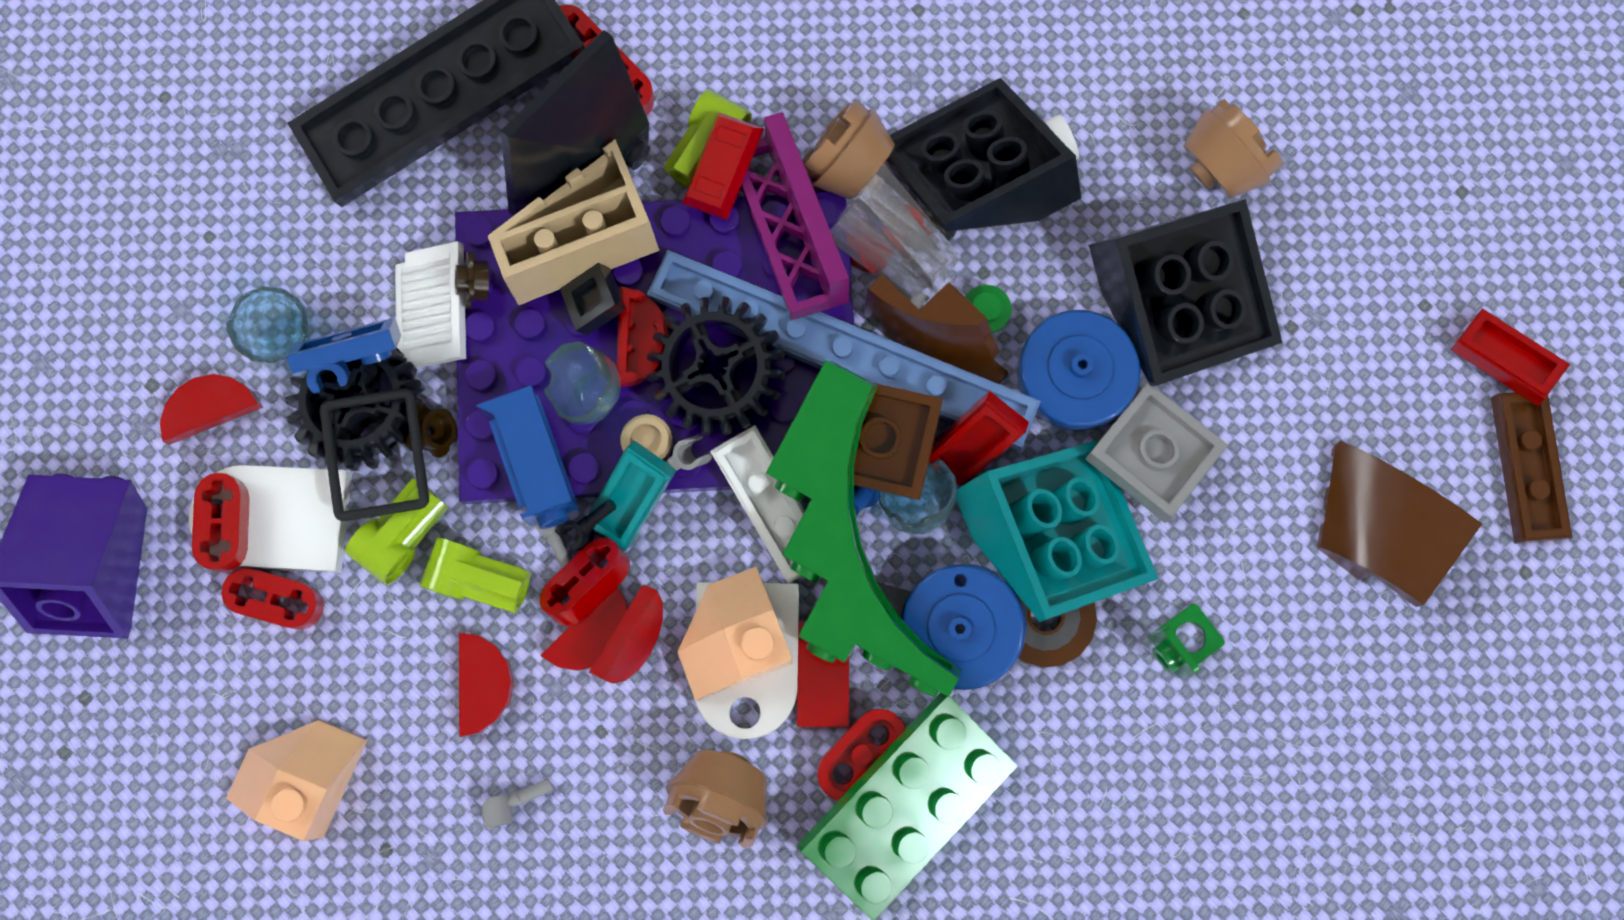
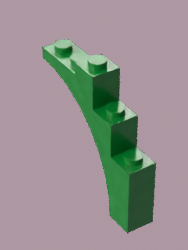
[766,360,962,697]

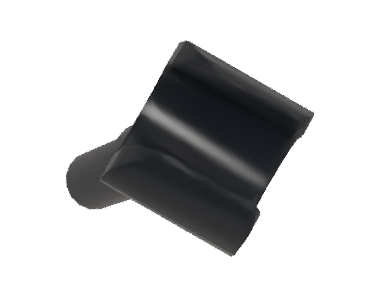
[557,499,616,551]

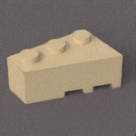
[488,140,659,305]

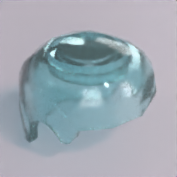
[226,286,310,363]
[544,341,621,425]
[878,459,957,535]

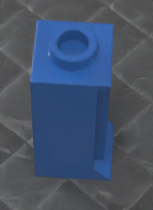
[475,385,579,529]

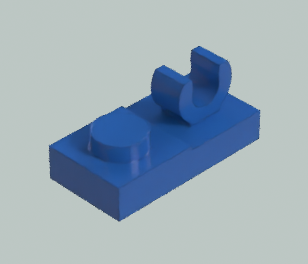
[286,317,401,394]

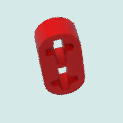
[192,473,250,573]
[540,538,630,626]
[221,568,324,630]

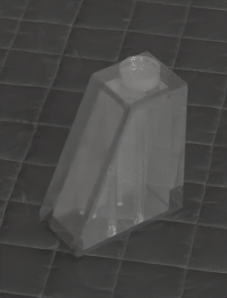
[830,165,961,308]

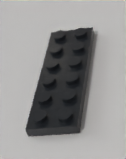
[287,0,585,208]

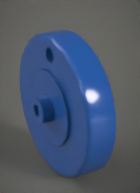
[1017,310,1141,431]
[901,563,1027,690]

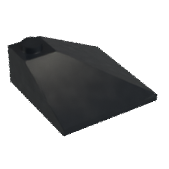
[501,30,650,216]
[886,78,1082,232]
[1088,199,1283,386]

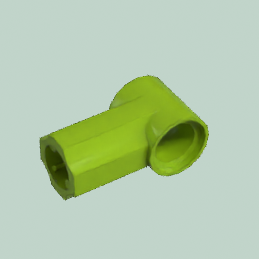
[664,89,752,188]
[345,478,449,586]
[419,537,532,614]

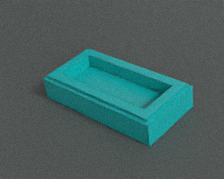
[588,441,677,552]

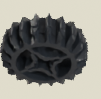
[647,296,786,435]
[285,348,426,471]

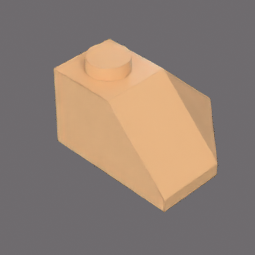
[677,567,793,701]
[226,720,367,841]

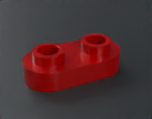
[816,709,905,801]

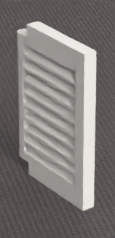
[395,241,466,368]

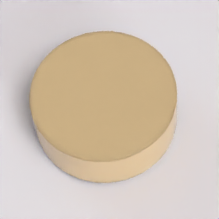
[620,414,673,461]

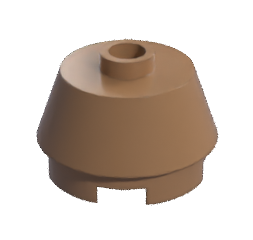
[1183,98,1284,199]
[802,99,895,199]
[663,750,767,848]

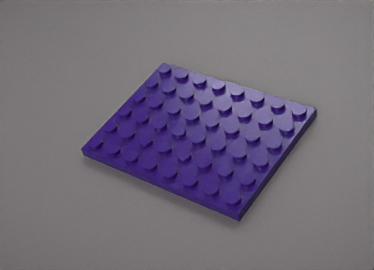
[455,192,854,505]

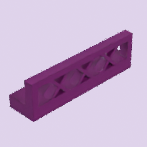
[741,112,849,321]

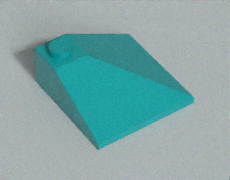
[953,439,1159,622]

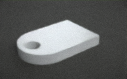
[189,465,352,573]
[696,582,799,739]

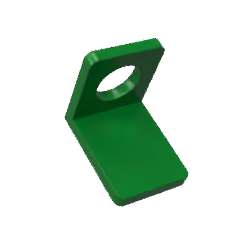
[1147,604,1225,678]

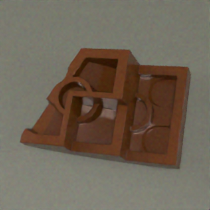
[864,274,1009,384]
[1317,440,1482,607]

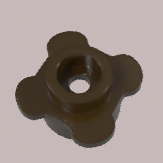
[454,252,489,309]
[405,403,457,458]

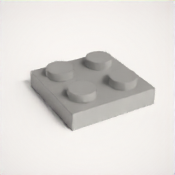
[1085,382,1228,523]

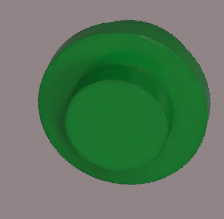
[965,285,1012,334]

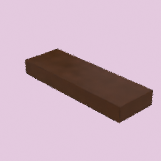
[1491,392,1573,544]

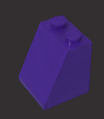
[0,473,147,639]

